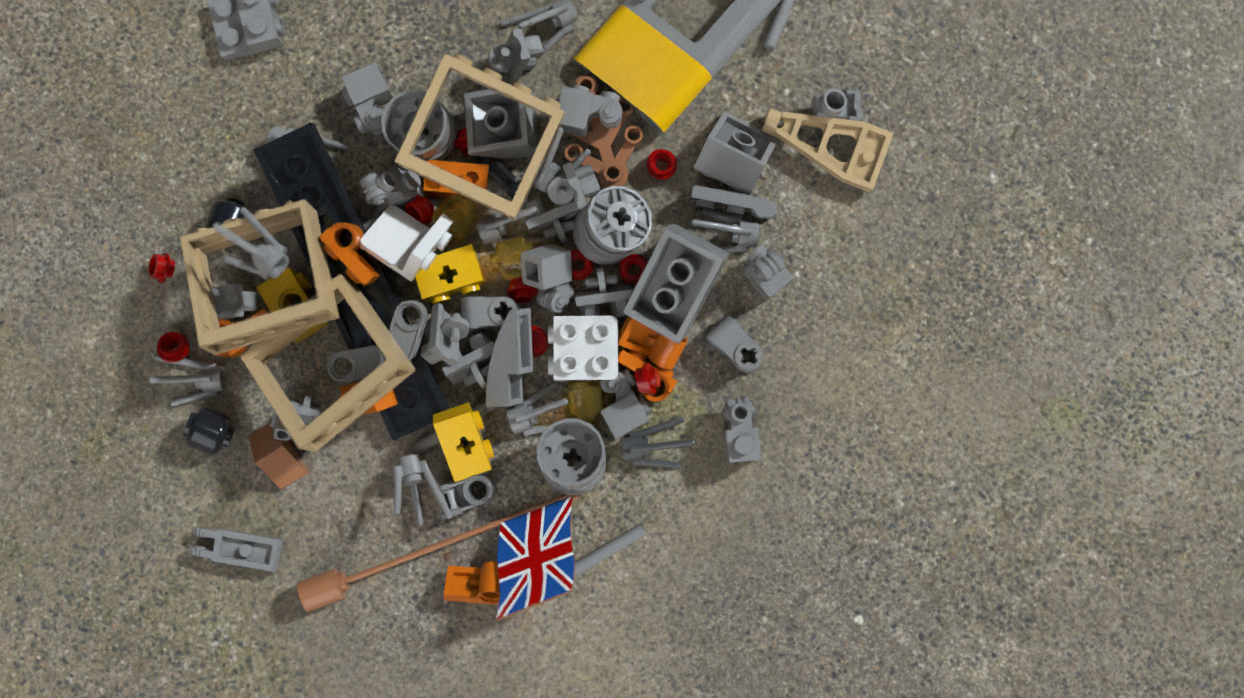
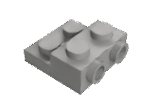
[207,0,286,61]

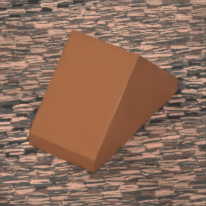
[249,422,310,490]

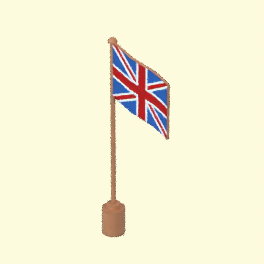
[297,494,578,621]

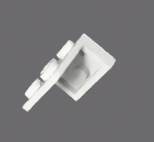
[359,205,454,282]
[548,316,618,382]

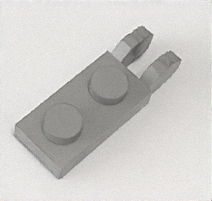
[689,185,778,220]
[189,527,284,572]

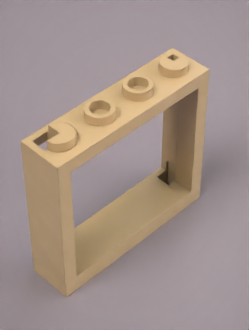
[395,54,565,221]
[180,199,339,355]
[241,274,416,452]

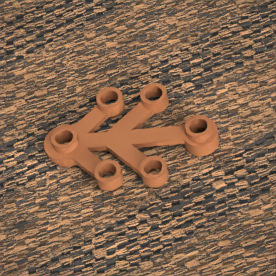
[562,75,643,188]

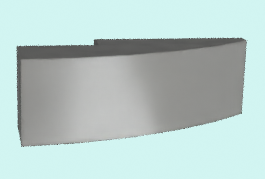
[486,308,533,407]

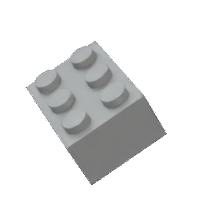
[623,223,730,344]

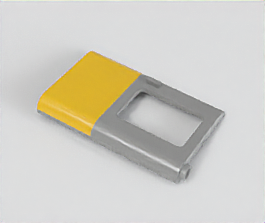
[572,0,781,135]

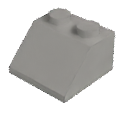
[464,83,539,159]
[694,112,779,195]

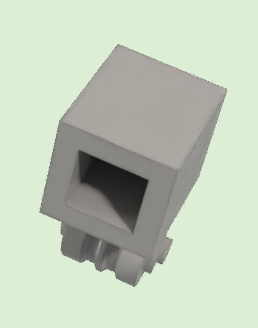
[341,62,393,136]
[559,84,622,137]
[359,167,426,212]
[520,244,574,313]
[742,245,794,301]
[600,368,651,440]
[722,397,761,463]

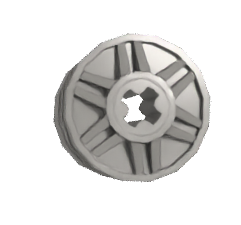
[381,89,458,161]
[573,186,652,265]
[537,419,606,495]

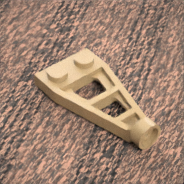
[761,108,894,192]

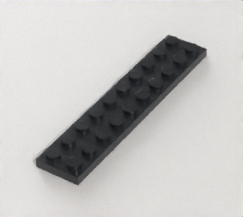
[254,122,450,441]

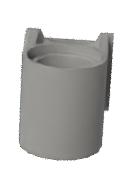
[460,297,521,331]
[705,314,763,373]
[431,475,496,520]

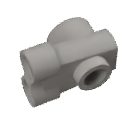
[812,89,863,121]

